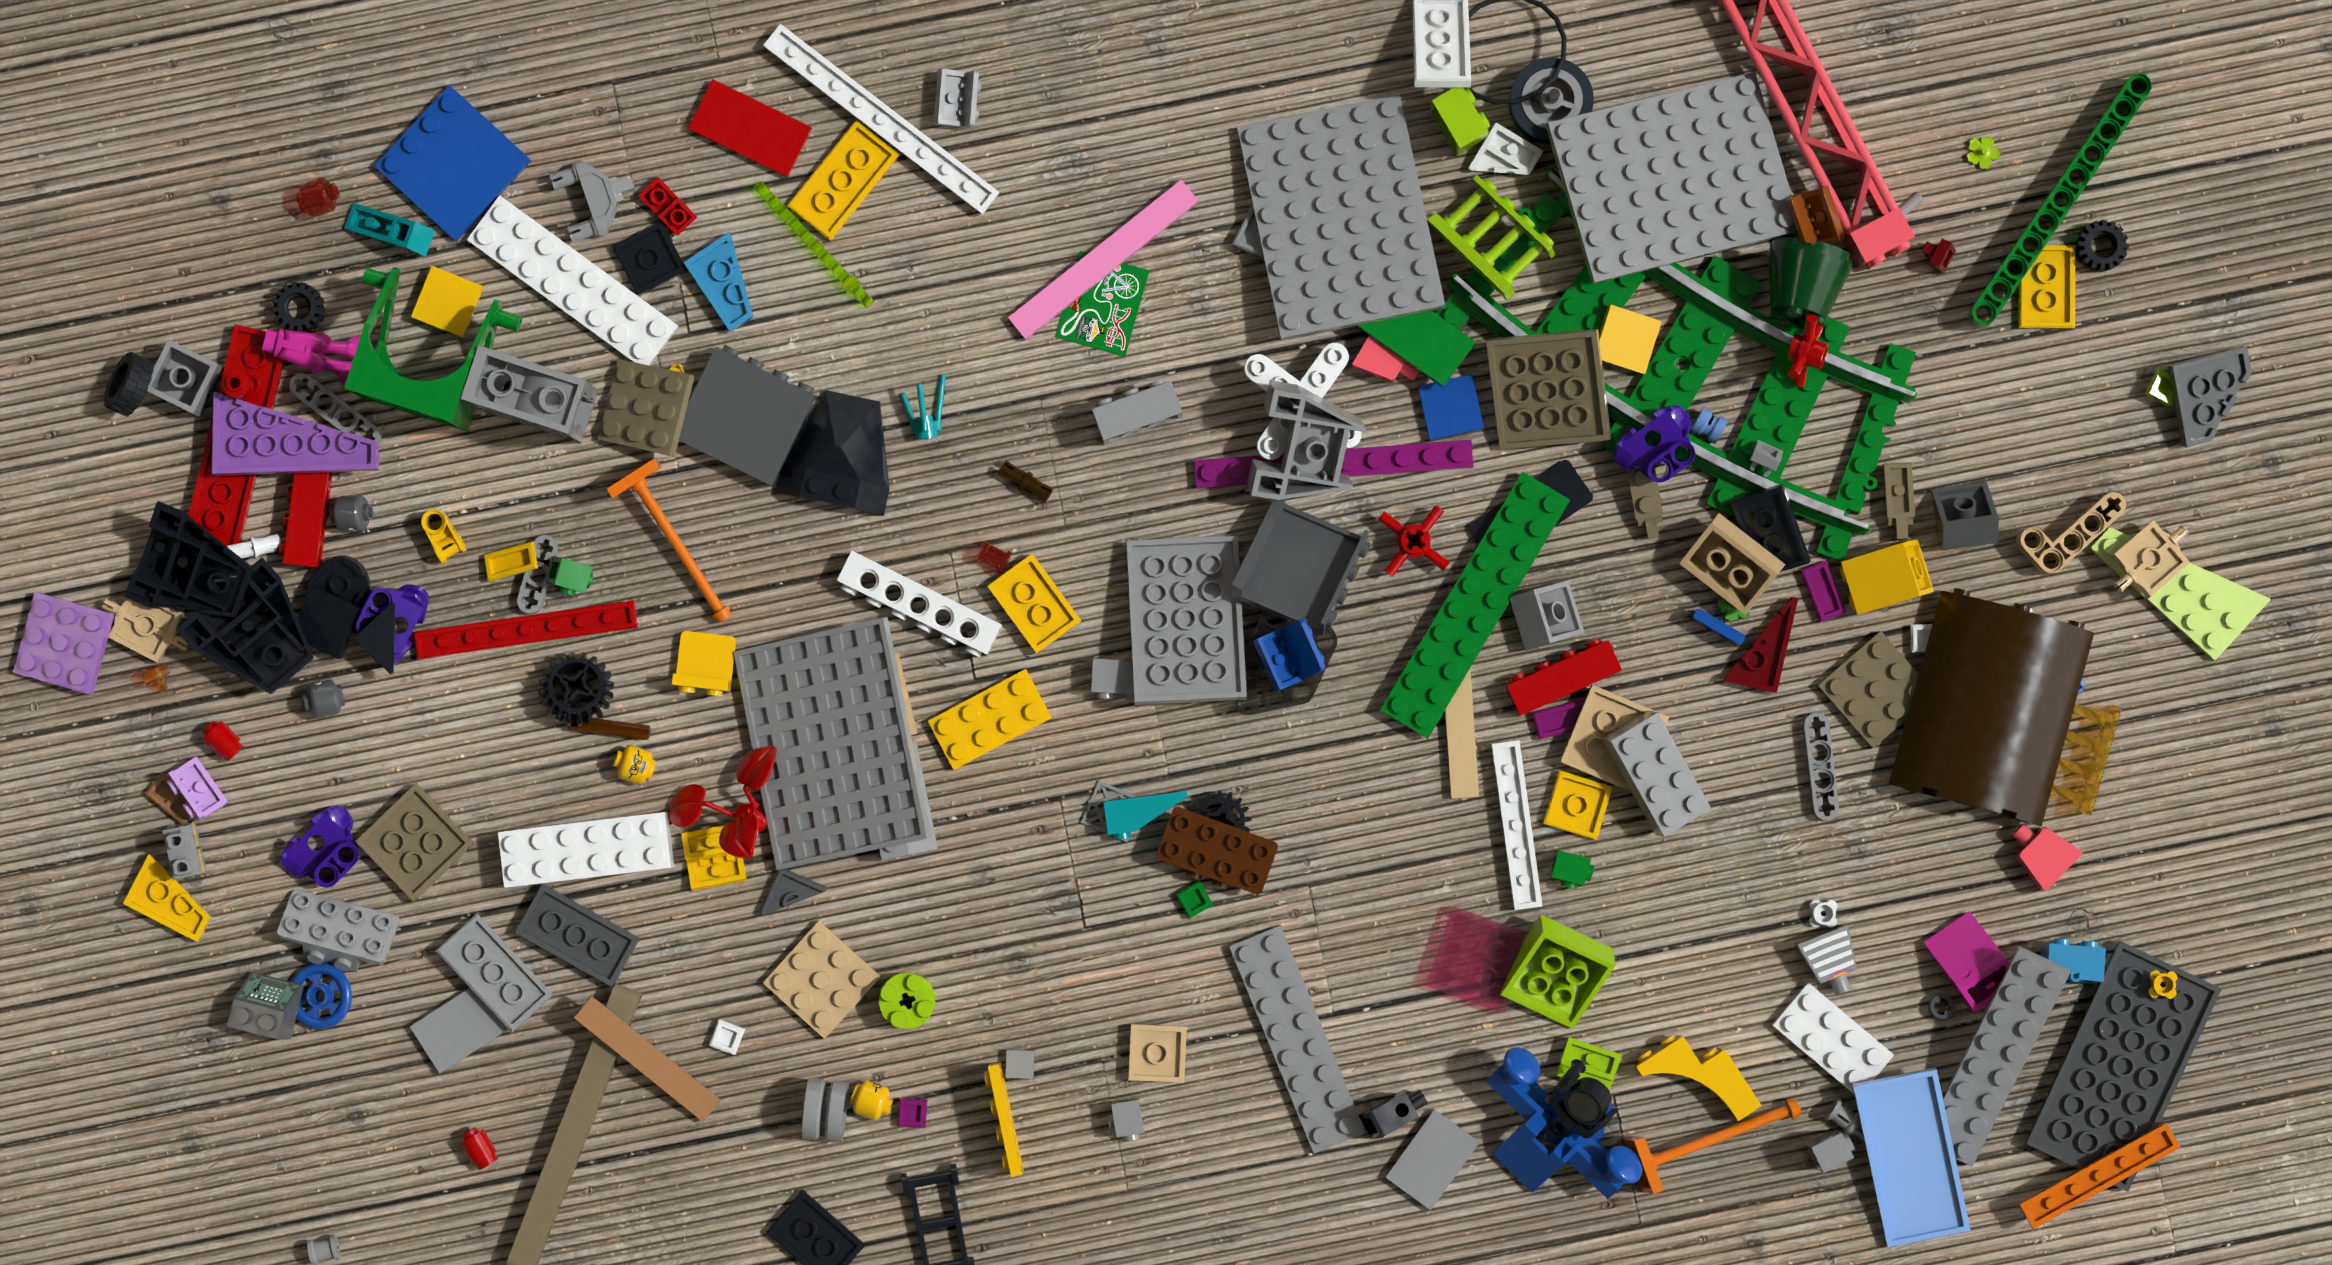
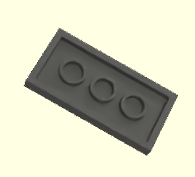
[515,884,640,987]

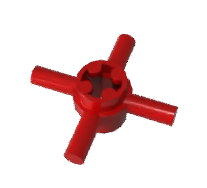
[1788,315,1829,387]
[1378,505,1450,577]

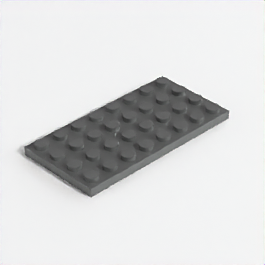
[2025,941,2222,1192]

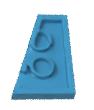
[683,232,753,332]

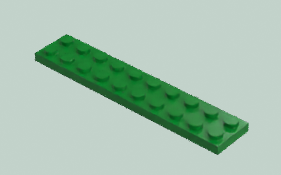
[1380,471,1570,739]

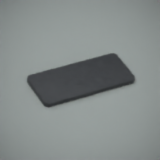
[1468,460,1593,545]

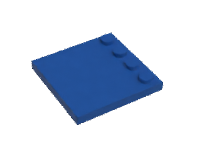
[374,85,532,242]

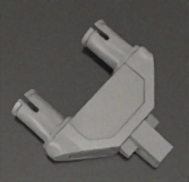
[549,160,636,243]

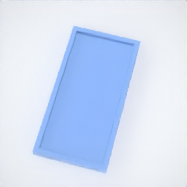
[1853,1067,1971,1247]

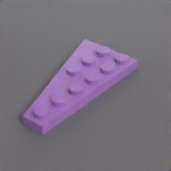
[212,392,379,476]

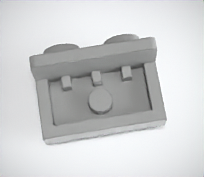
[933,68,981,129]

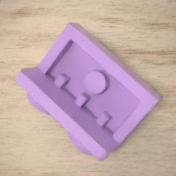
[166,756,228,822]

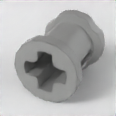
[307,1235,341,1265]

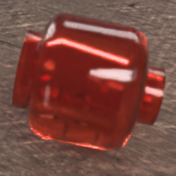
[296,177,340,217]

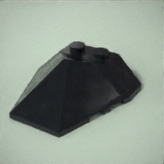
[775,390,890,516]
[124,501,254,618]
[176,557,314,695]

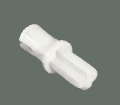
[227,534,281,559]

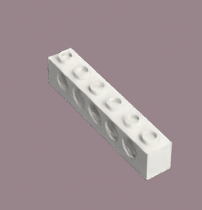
[837,551,1002,658]

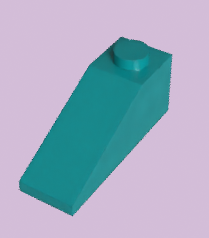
[344,203,435,257]
[1104,791,1187,840]

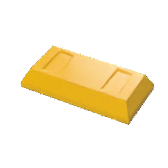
[484,541,538,582]

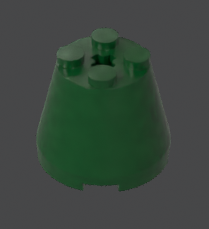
[1768,238,1853,329]

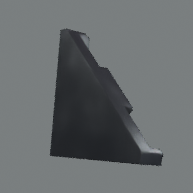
[355,602,396,675]

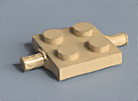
[2111,520,2190,599]
[101,599,190,663]

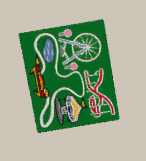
[1056,251,1149,356]

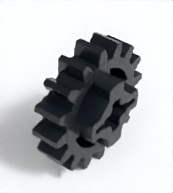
[1193,791,1252,832]

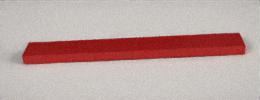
[413,600,638,660]

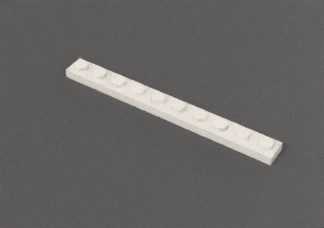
[763,24,1000,215]

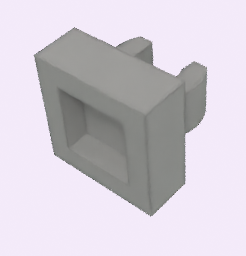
[1750,440,1783,477]

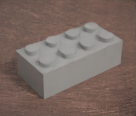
[1602,710,1711,837]

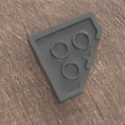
[2168,346,2252,447]

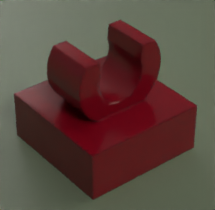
[1922,238,1956,275]

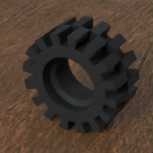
[2075,220,2129,272]
[272,282,326,332]

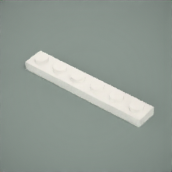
[1491,740,1542,910]

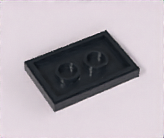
[1730,484,1811,572]
[766,1189,866,1265]

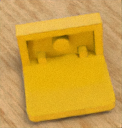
[672,631,736,696]

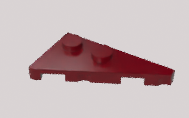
[1724,597,1798,693]

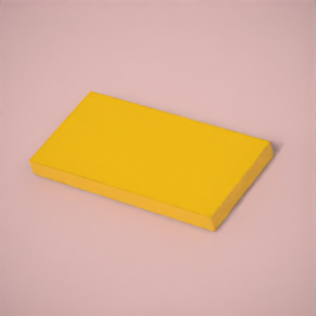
[787,119,900,241]

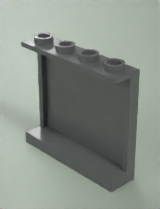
[679,345,818,486]
[1230,499,1371,636]

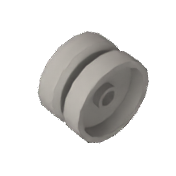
[801,1078,849,1143]

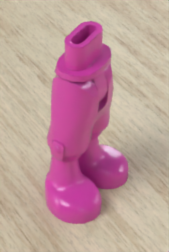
[262,329,360,386]

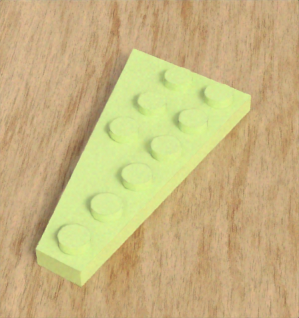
[2089,527,2271,661]

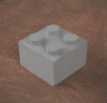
[147,339,224,417]

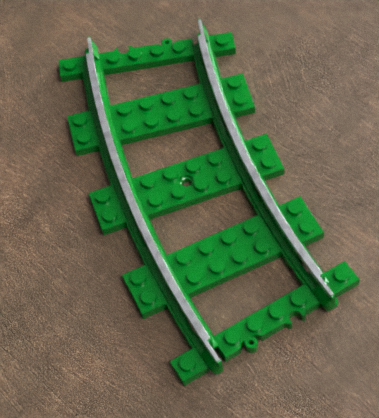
[1436,169,1917,562]

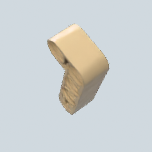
[2016,492,2126,575]

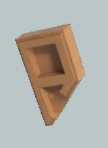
[145,772,189,823]

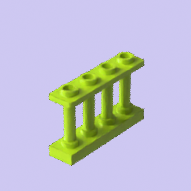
[1428,175,1555,301]

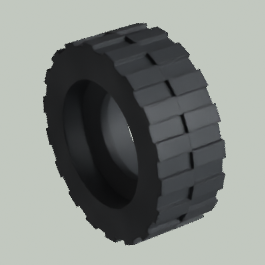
[103,352,153,417]

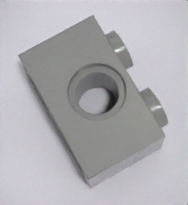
[1804,1130,1855,1173]

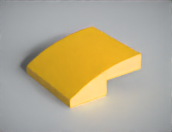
[681,825,747,892]

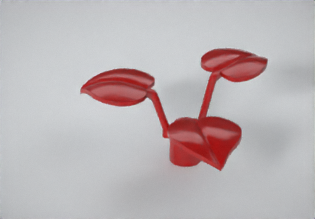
[668,746,777,859]

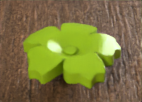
[1966,136,2001,170]

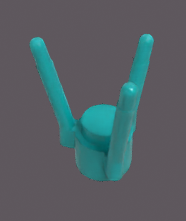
[901,374,946,440]

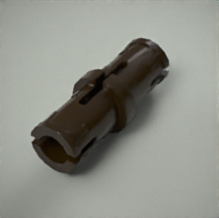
[997,460,1054,504]

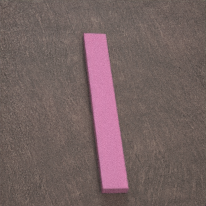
[1008,180,1199,340]

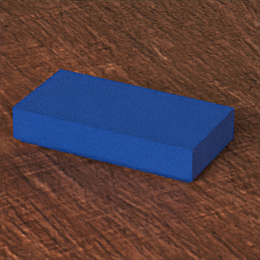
[1690,609,1746,647]

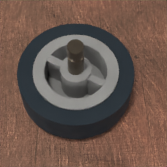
[1509,57,1594,144]

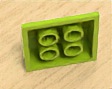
[1500,914,1616,1029]

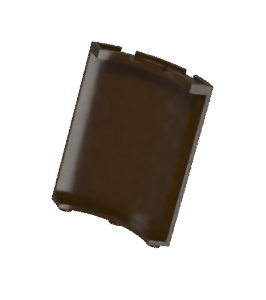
[1889,588,2094,827]

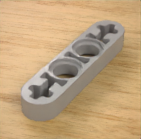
[289,373,382,445]
[1803,712,1839,821]

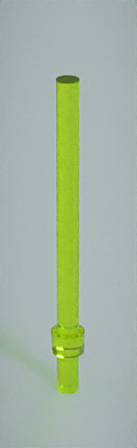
[753,181,874,309]

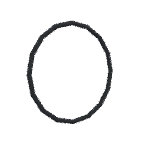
[1463,0,1567,105]

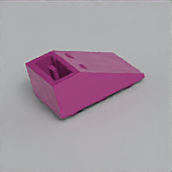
[1923,911,2009,1013]

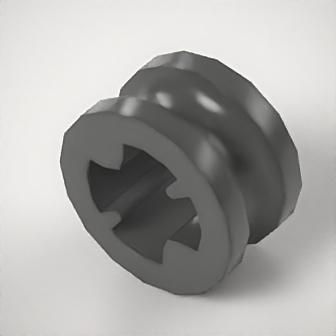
[1928,994,1955,1020]

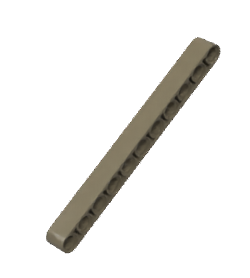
[506,984,642,1265]

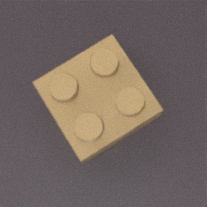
[1128,1024,1187,1083]

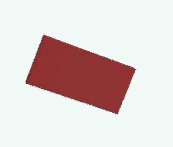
[688,79,813,178]

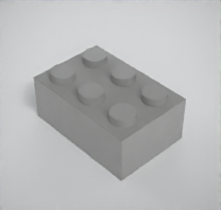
[1092,379,1183,445]

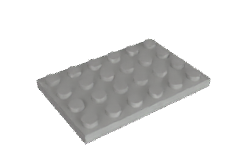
[1127,536,1247,705]

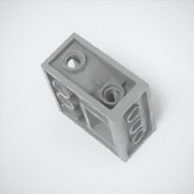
[461,345,599,443]

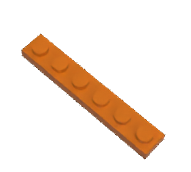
[2018,1122,2181,1229]

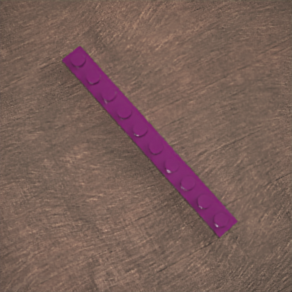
[1194,439,1474,489]

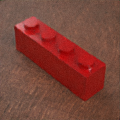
[280,472,333,568]
[1505,638,1622,717]

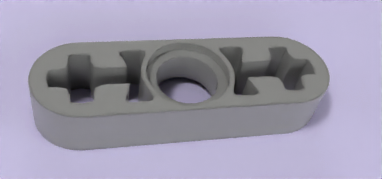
[517,535,559,614]

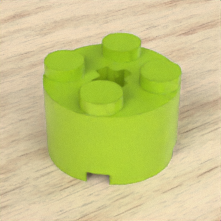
[879,972,936,1029]

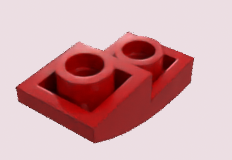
[638,176,697,236]

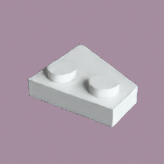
[1468,122,1543,175]

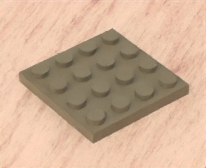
[1486,329,1611,450]

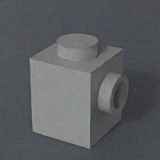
[1108,1098,1144,1142]

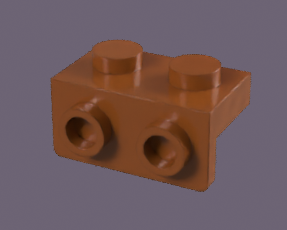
[1787,185,1846,244]

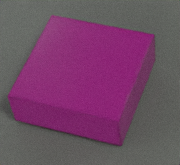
[897,1098,928,1128]

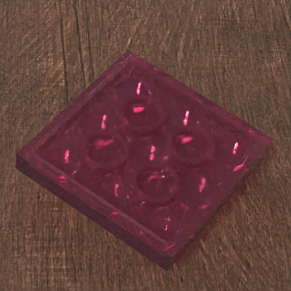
[1425,906,1528,1014]

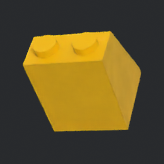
[1840,539,1934,615]

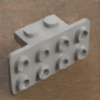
[277,890,399,973]

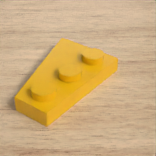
[123,854,212,942]

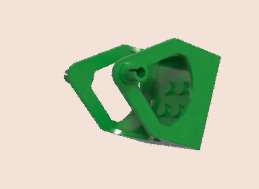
[344,267,523,432]

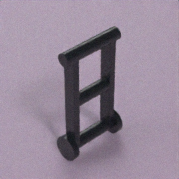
[901,1163,975,1265]

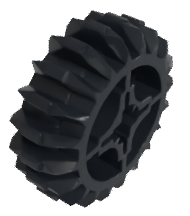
[538,652,614,727]

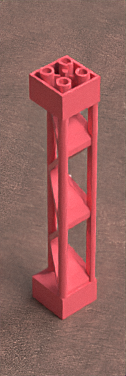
[1715,0,1915,270]

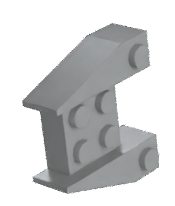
[1247,380,1366,500]

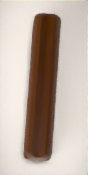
[568,718,651,740]

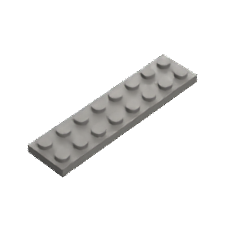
[1229,925,1366,1154]
[1943,946,2071,1167]

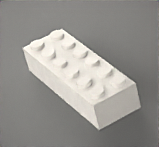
[498,812,675,888]

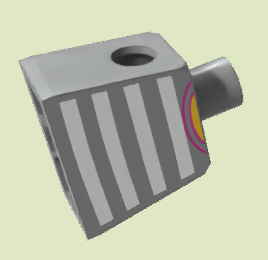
[1795,925,1857,995]

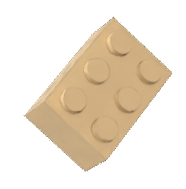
[1679,513,1785,615]

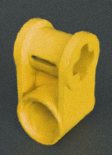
[421,509,467,564]

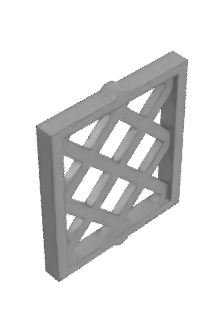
[1081,781,1137,842]

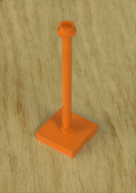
[607,458,732,623]
[1623,1099,1802,1194]

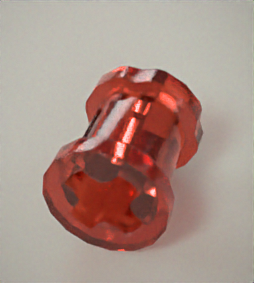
[977,540,1013,574]

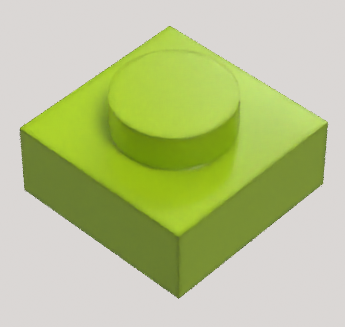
[2145,369,2174,407]

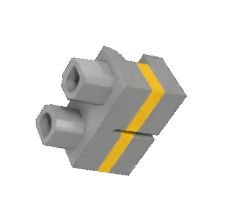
[162,820,207,880]

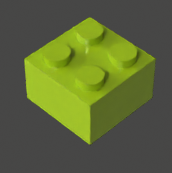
[1429,87,1490,156]

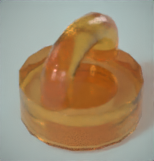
[141,664,171,692]

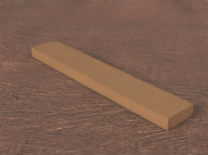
[573,995,721,1122]

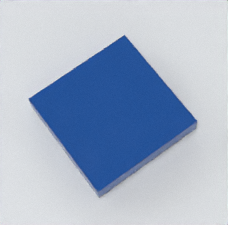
[1418,374,1484,441]

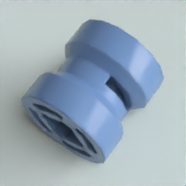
[1690,407,1728,444]

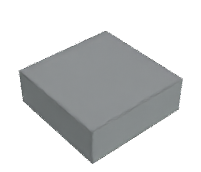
[1005,1050,1035,1079]

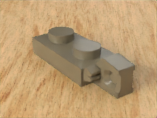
[1882,462,1915,541]
[1627,464,1663,540]

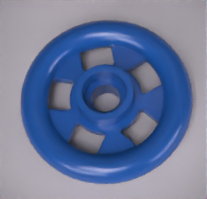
[291,963,352,1030]

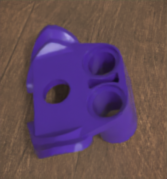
[1613,405,1696,482]
[354,584,429,665]
[279,805,359,888]

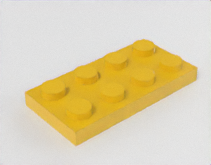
[928,669,1052,770]
[984,1062,1024,1177]

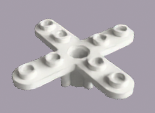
[1244,343,1361,460]

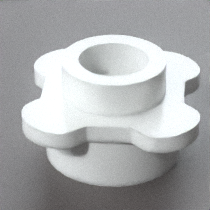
[1809,899,1838,928]

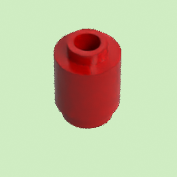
[222,369,255,400]
[202,721,244,762]
[459,1127,498,1170]

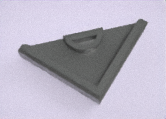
[759,869,828,915]

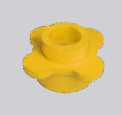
[2148,970,2177,999]

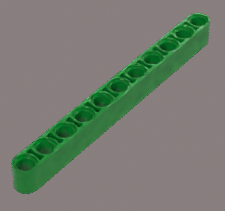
[1968,73,2152,329]

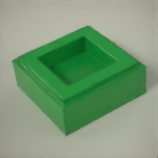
[1176,881,1214,919]

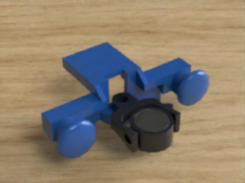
[1486,1047,1643,1199]

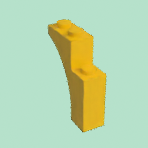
[1634,1034,1762,1121]

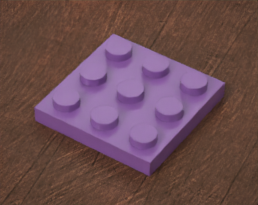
[13,592,115,694]

